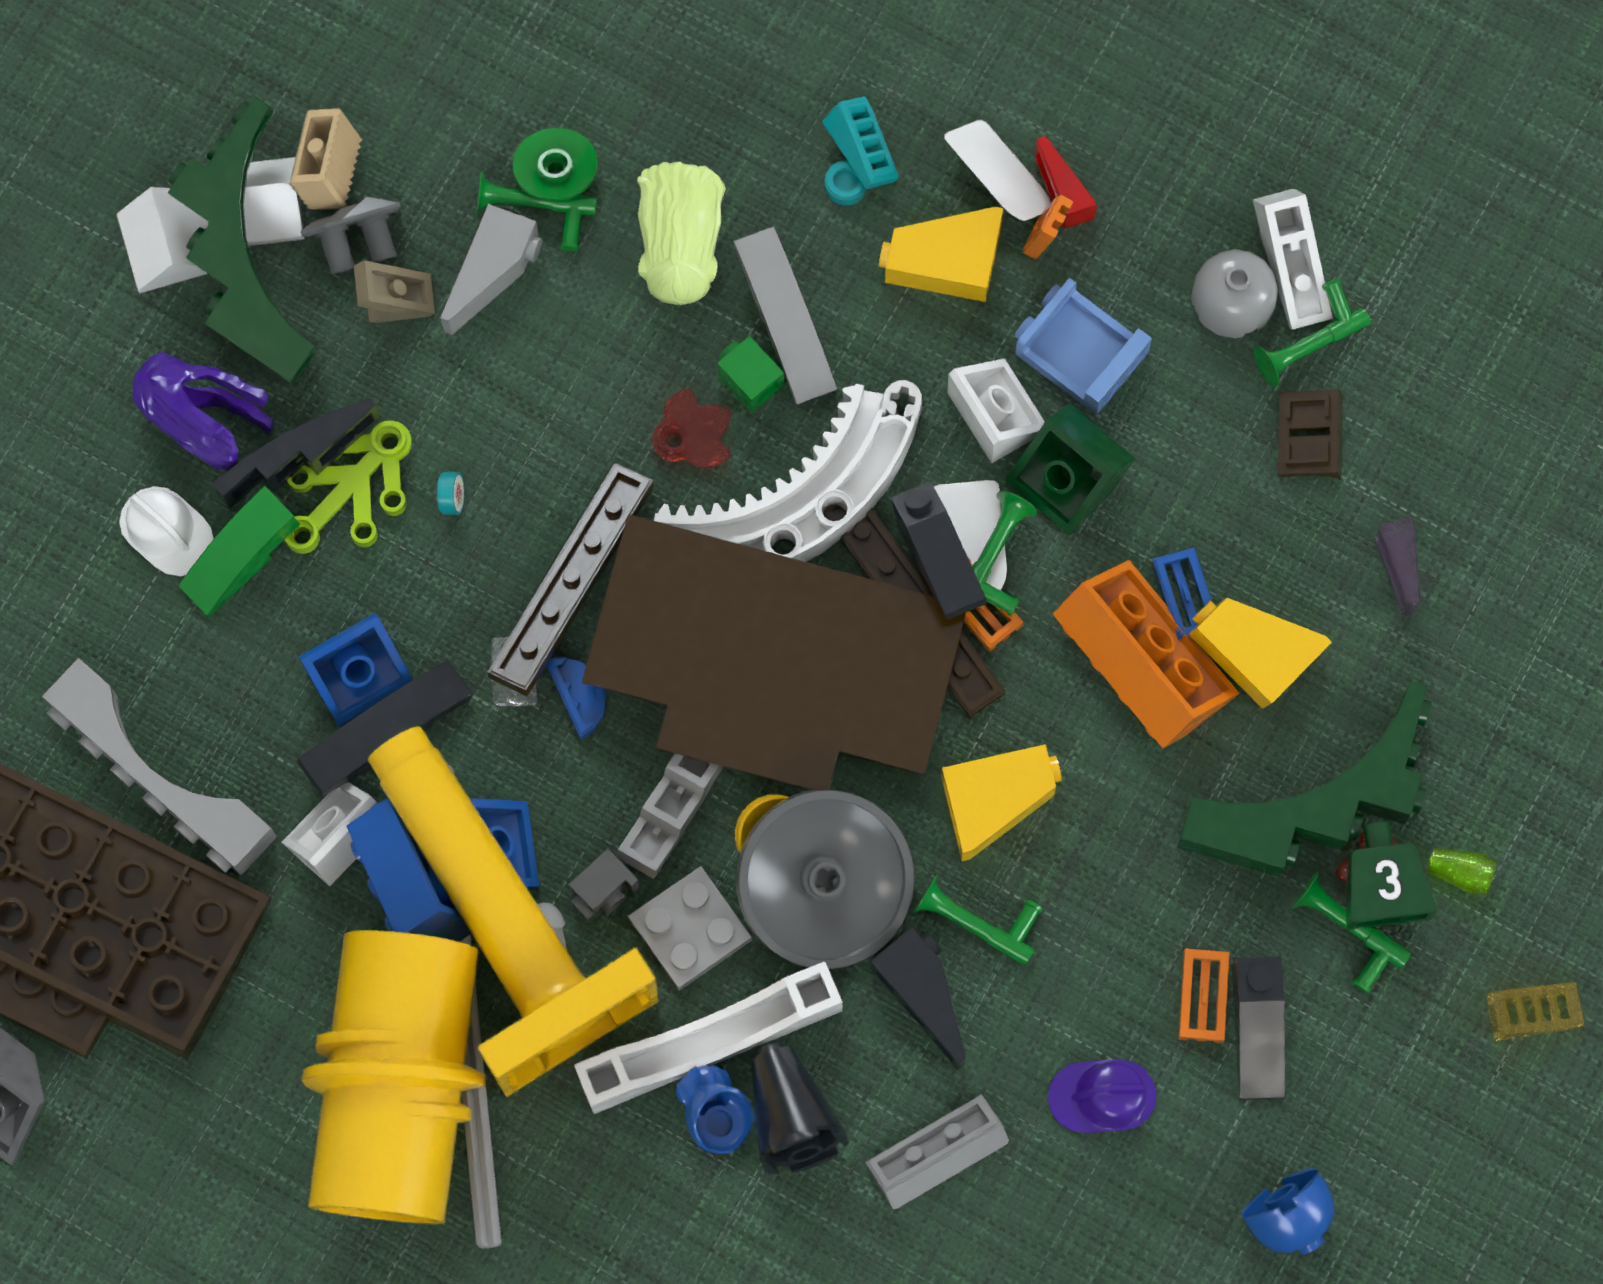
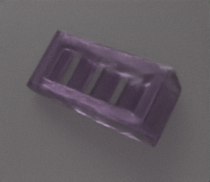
[1375,516,1420,617]

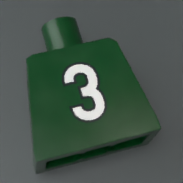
[1346,822,1437,930]

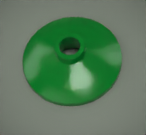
[512,128,598,202]

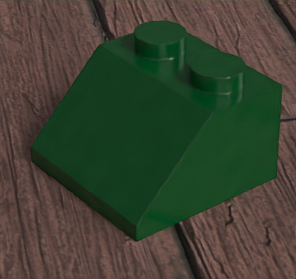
[1005,404,1135,536]

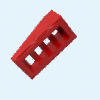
[1034,136,1097,229]

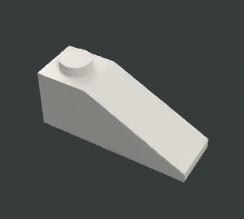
[1253,189,1333,330]

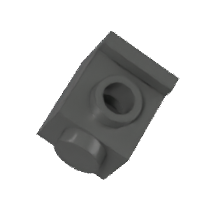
[569,849,640,921]

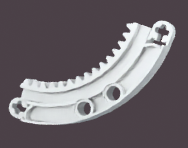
[654,380,922,562]

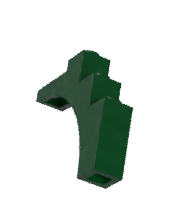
[168,96,318,384]
[1177,681,1432,877]

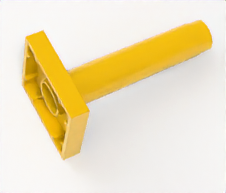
[368,726,658,1097]

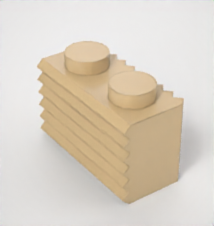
[289,109,362,210]

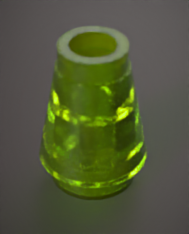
[1427,847,1497,896]

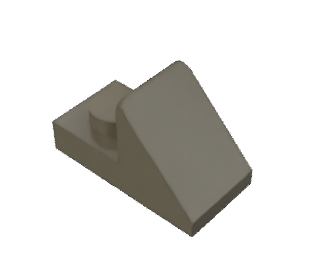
[354,260,435,323]

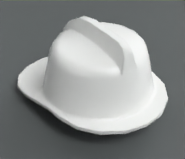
[119,487,214,576]

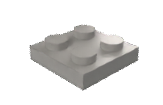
[628,866,752,991]

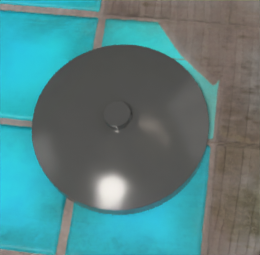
[736,789,914,969]

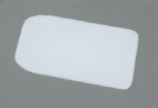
[945,120,1051,221]
[934,480,1007,590]

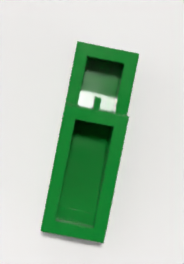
[178,486,301,618]

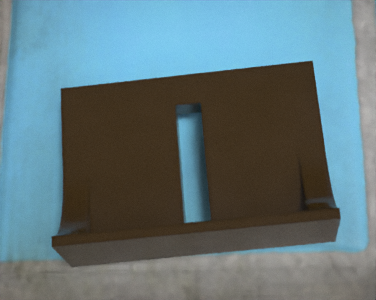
[1278,389,1343,480]

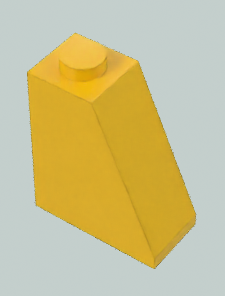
[879,207,1004,302]
[1188,598,1332,709]
[941,744,1062,861]

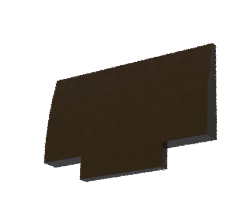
[582,514,966,791]
[0,764,271,1060]

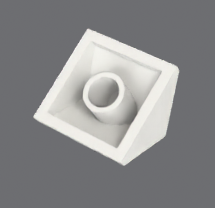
[244,157,305,246]
[117,187,209,293]
[947,359,1045,463]
[282,782,378,886]

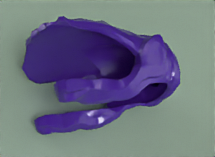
[132,351,273,471]

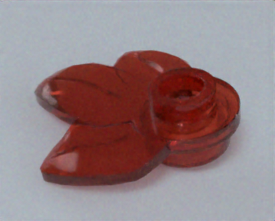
[652,388,731,468]

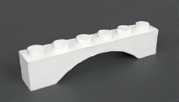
[574,961,842,1114]

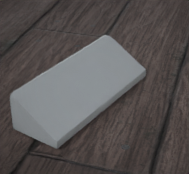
[866,1094,1009,1209]

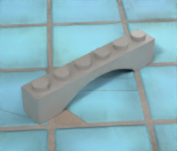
[42,658,277,876]

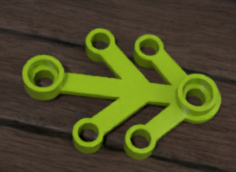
[285,420,412,554]

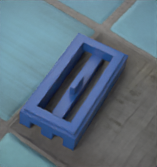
[1152,547,1212,640]

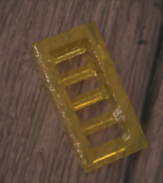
[1487,982,1584,1041]

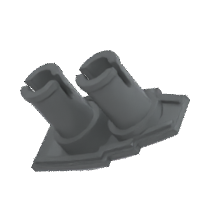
[301,197,401,275]

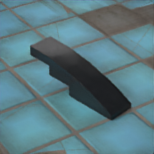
[212,399,381,509]
[297,660,473,796]

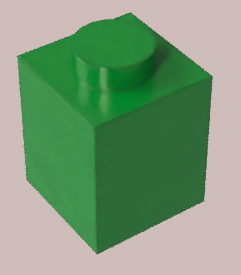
[717,336,785,413]

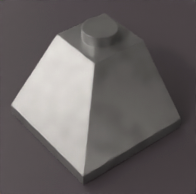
[0,1028,44,1165]

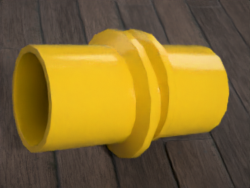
[302,931,486,1224]

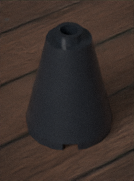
[751,1043,848,1174]

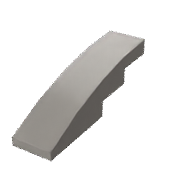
[733,226,837,404]
[616,754,723,879]

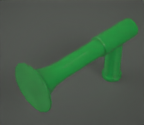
[477,171,596,252]
[1254,278,1371,387]
[972,491,1037,616]
[1291,872,1411,994]
[913,875,1043,966]

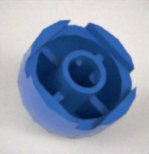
[1241,1168,1335,1255]

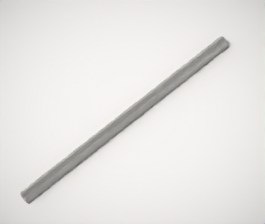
[448,765,501,1249]

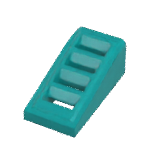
[822,96,899,189]

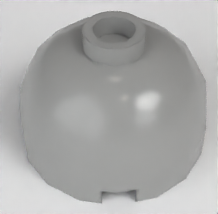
[1191,249,1278,338]

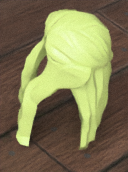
[637,162,726,305]

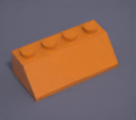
[1053,560,1239,749]

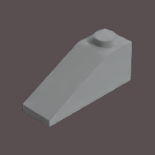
[440,204,543,335]

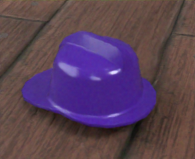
[1048,1059,1156,1133]

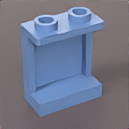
[1015,278,1152,415]

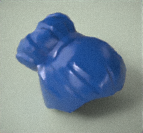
[676,1065,754,1154]

